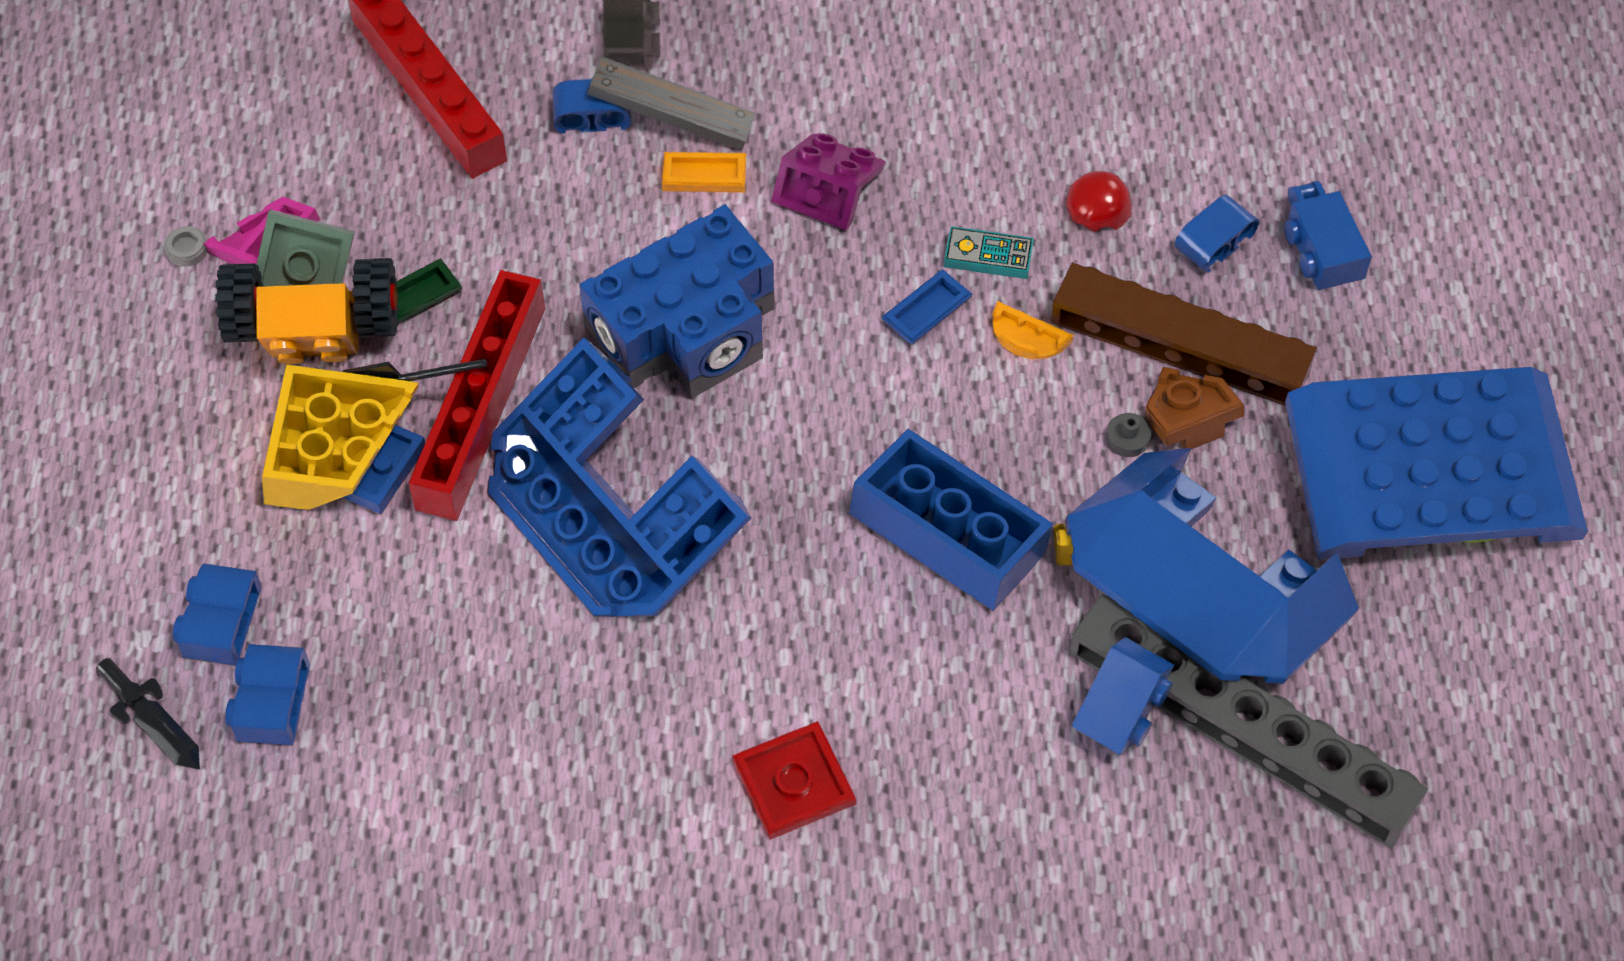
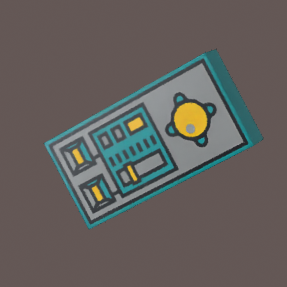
[944,226,1034,279]

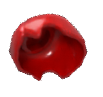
[1066,171,1132,232]

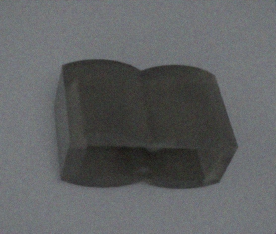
[603,0,661,70]

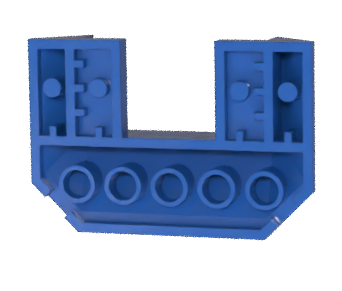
[488,337,751,617]
[1065,448,1359,684]

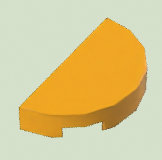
[992,301,1074,360]

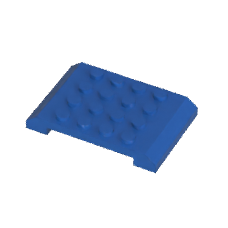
[1285,367,1588,560]

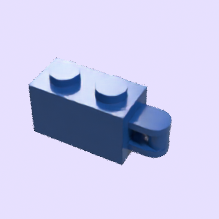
[1284,180,1372,291]

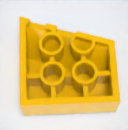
[262,364,419,510]

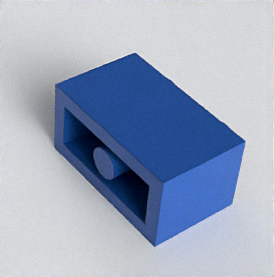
[1072,637,1174,755]

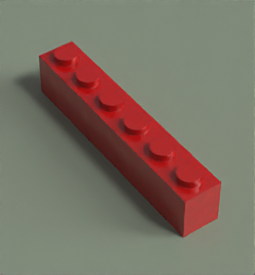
[348,0,507,179]
[408,269,546,521]

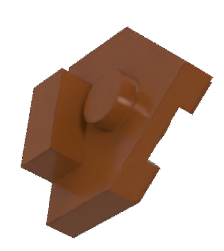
[1145,367,1244,449]

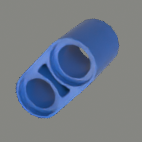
[552,79,631,134]
[1174,194,1260,273]

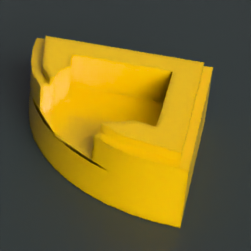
[1053,523,1073,566]

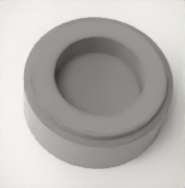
[164,226,208,267]

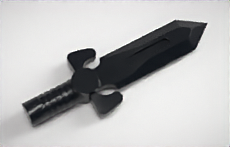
[96,658,200,770]

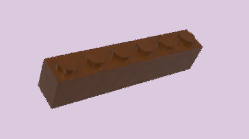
[1051,262,1317,406]

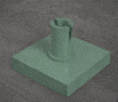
[257,210,355,287]

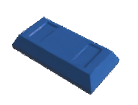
[882,269,972,345]

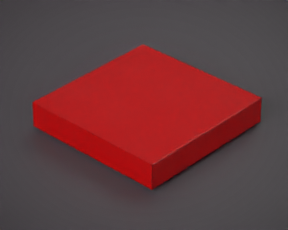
[732,721,857,840]

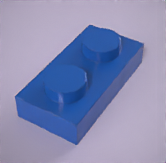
[343,425,426,514]

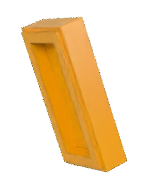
[662,152,747,193]

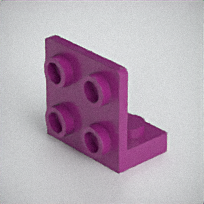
[771,133,886,230]

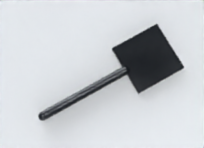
[342,359,488,381]

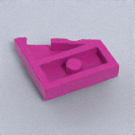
[204,196,320,265]

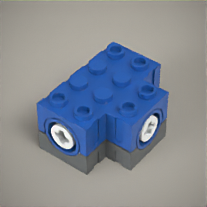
[579,204,775,399]

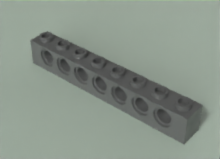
[1069,594,1428,849]

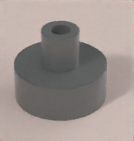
[1106,413,1151,457]

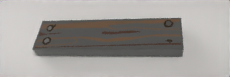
[587,56,755,151]

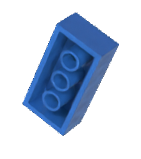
[849,428,1053,611]

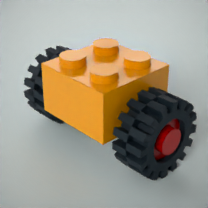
[215,258,398,364]

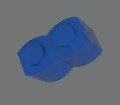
[173,563,262,666]
[226,644,310,745]

